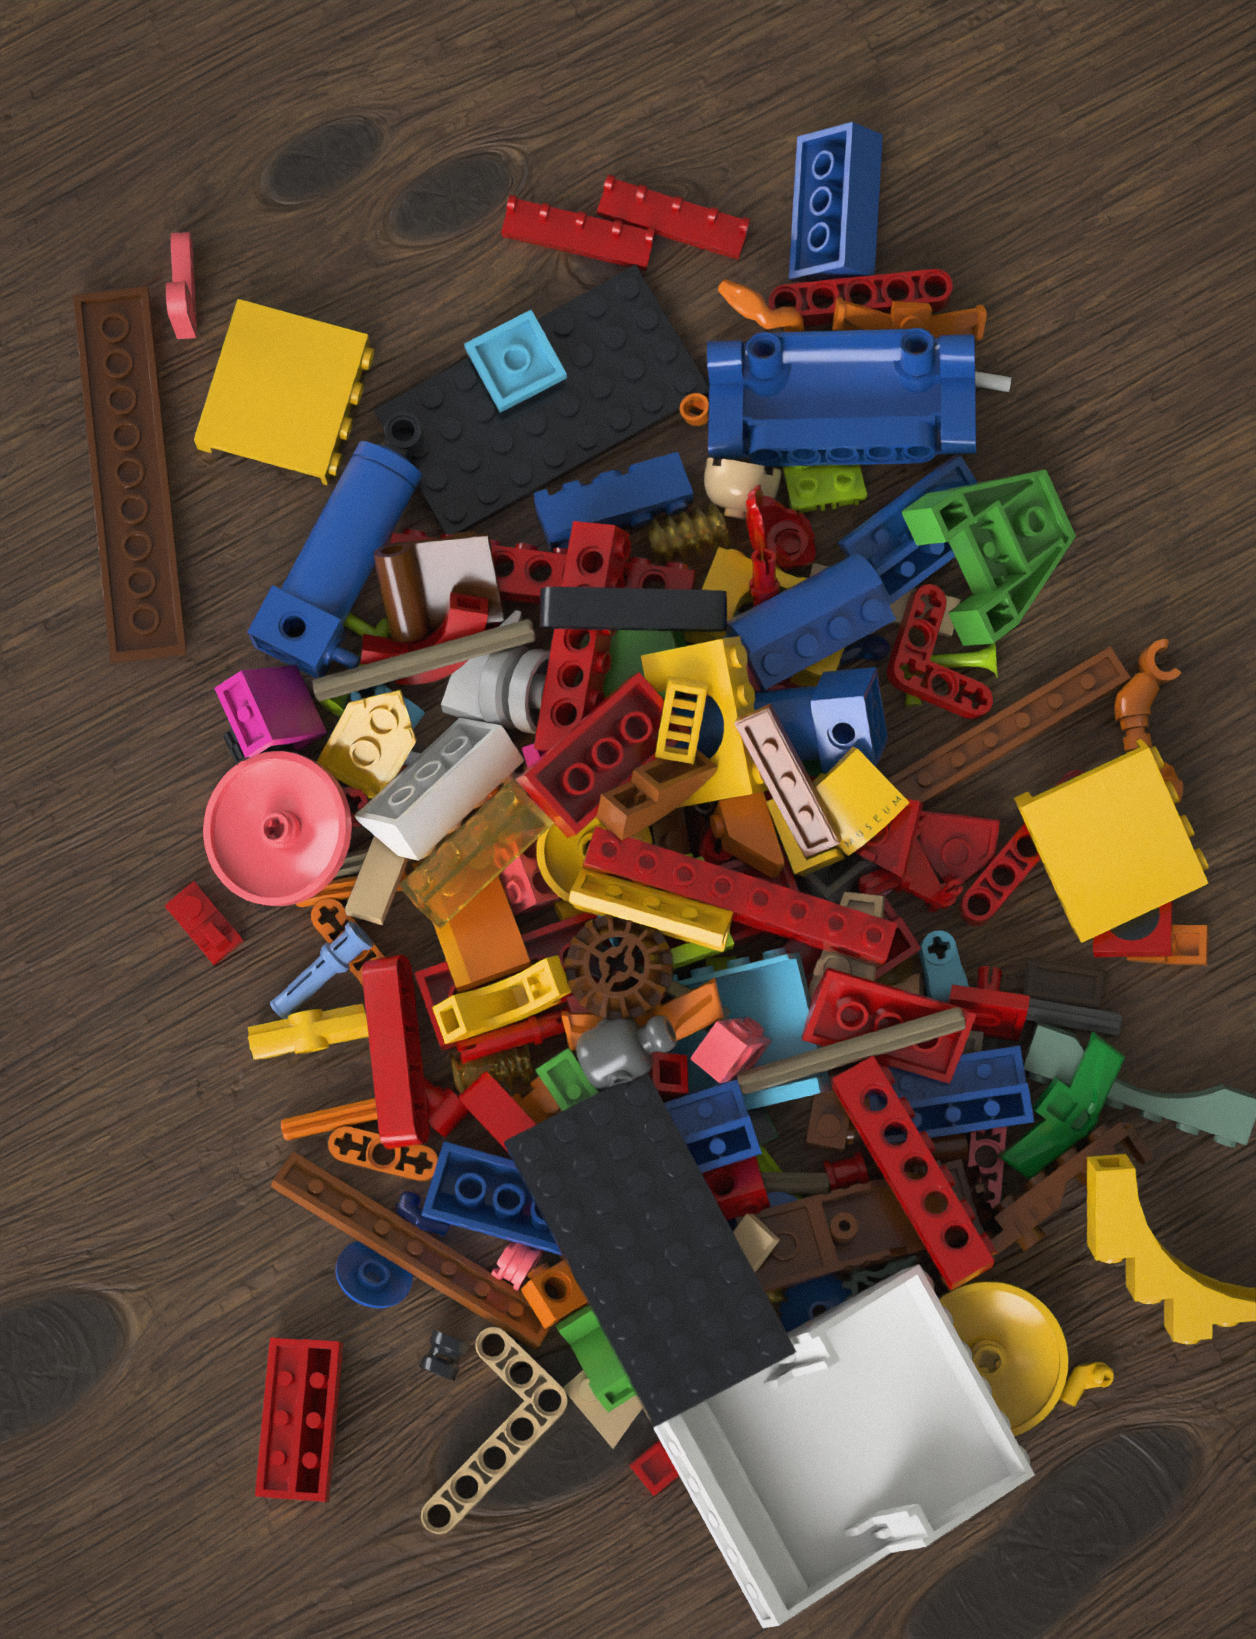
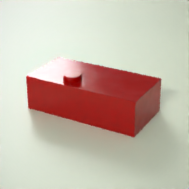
[516,672,691,838]

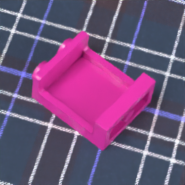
[214,665,327,757]

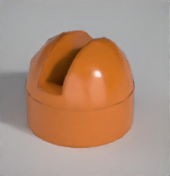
[680,393,709,427]

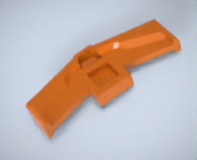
[832,297,987,354]
[561,977,724,1052]

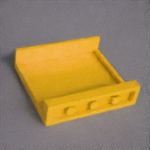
[194,299,375,485]
[1014,739,1209,943]

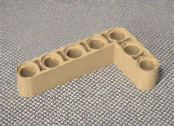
[421,1327,568,1534]

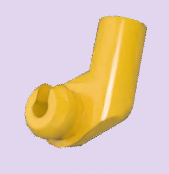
[1059,1361,1114,1407]

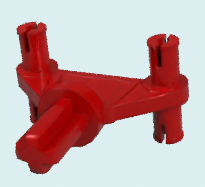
[858,811,963,913]

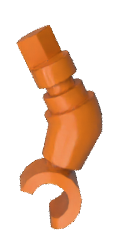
[1114,639,1182,753]

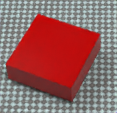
[629,1440,679,1496]

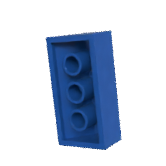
[789,122,883,282]
[422,1141,562,1255]

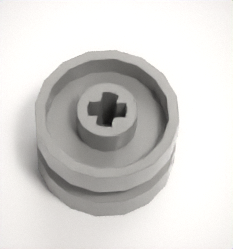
[478,645,550,734]

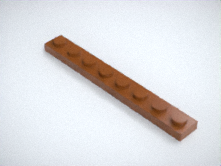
[887,646,1131,804]
[271,1151,553,1351]

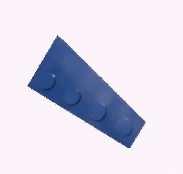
[534,452,694,553]

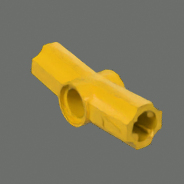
[248,1004,369,1060]

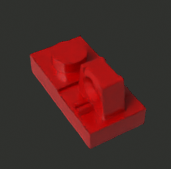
[164,881,244,966]

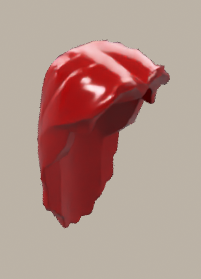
[746,485,816,571]

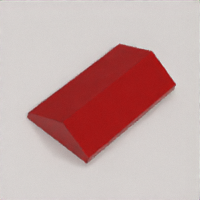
[802,967,977,1084]

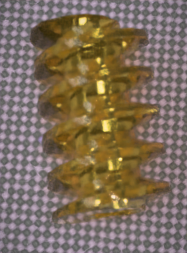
[648,503,731,566]
[449,1044,533,1094]

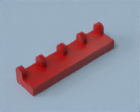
[597,174,751,260]
[501,194,656,271]

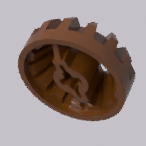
[565,914,674,1020]

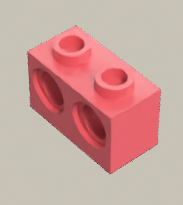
[488,824,564,916]
[690,1017,772,1083]

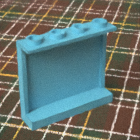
[666,947,832,1110]

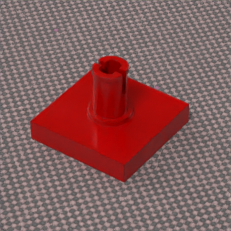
[947,966,1030,1041]

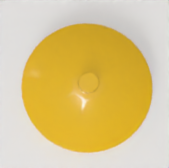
[938,1281,1068,1436]

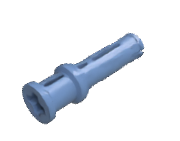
[270,921,373,1019]

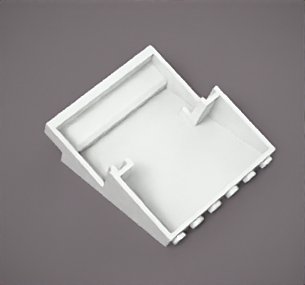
[654,1264,1035,1628]

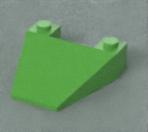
[901,469,1076,646]

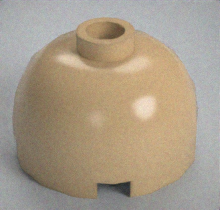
[704,458,782,519]

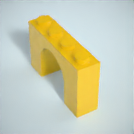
[684,547,845,687]
[641,636,769,808]

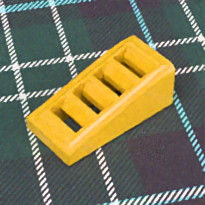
[655,676,708,764]

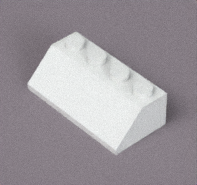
[354,717,524,861]

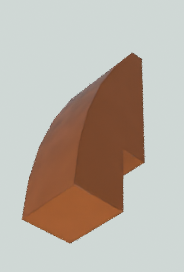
[596,747,718,840]

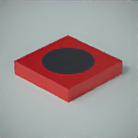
[1093,900,1173,957]

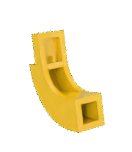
[432,955,571,1044]

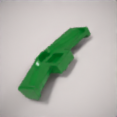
[997,1031,1125,1180]

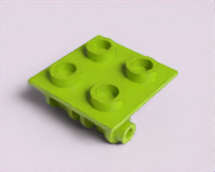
[782,465,867,514]

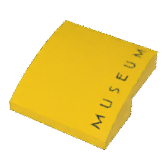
[812,747,909,856]

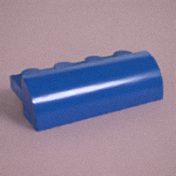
[837,455,978,606]
[725,553,896,691]
[869,1046,1034,1144]
[664,1079,762,1173]

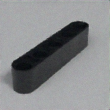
[540,587,727,632]

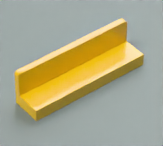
[569,868,733,952]

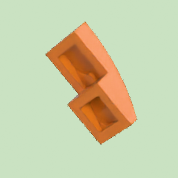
[1127,925,1209,966]

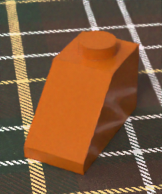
[710,791,785,878]

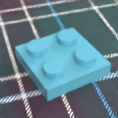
[464,310,567,412]

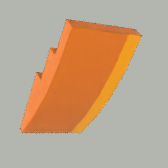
[412,840,531,993]

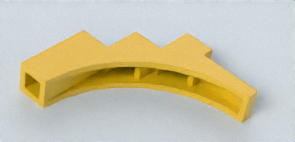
[1087,1154,1256,1345]

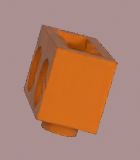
[520,1255,588,1329]

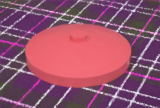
[203,751,352,906]

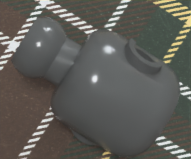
[576,1015,677,1090]

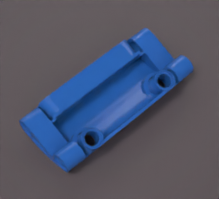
[707,328,976,467]

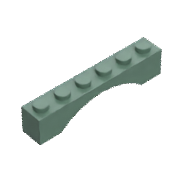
[1023,1021,1256,1148]

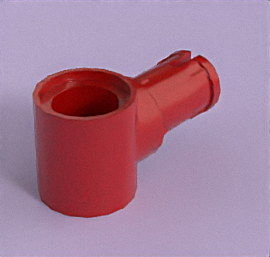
[424,1077,470,1139]

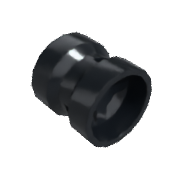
[419,1330,470,1381]

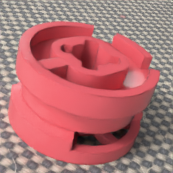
[491,1241,545,1291]

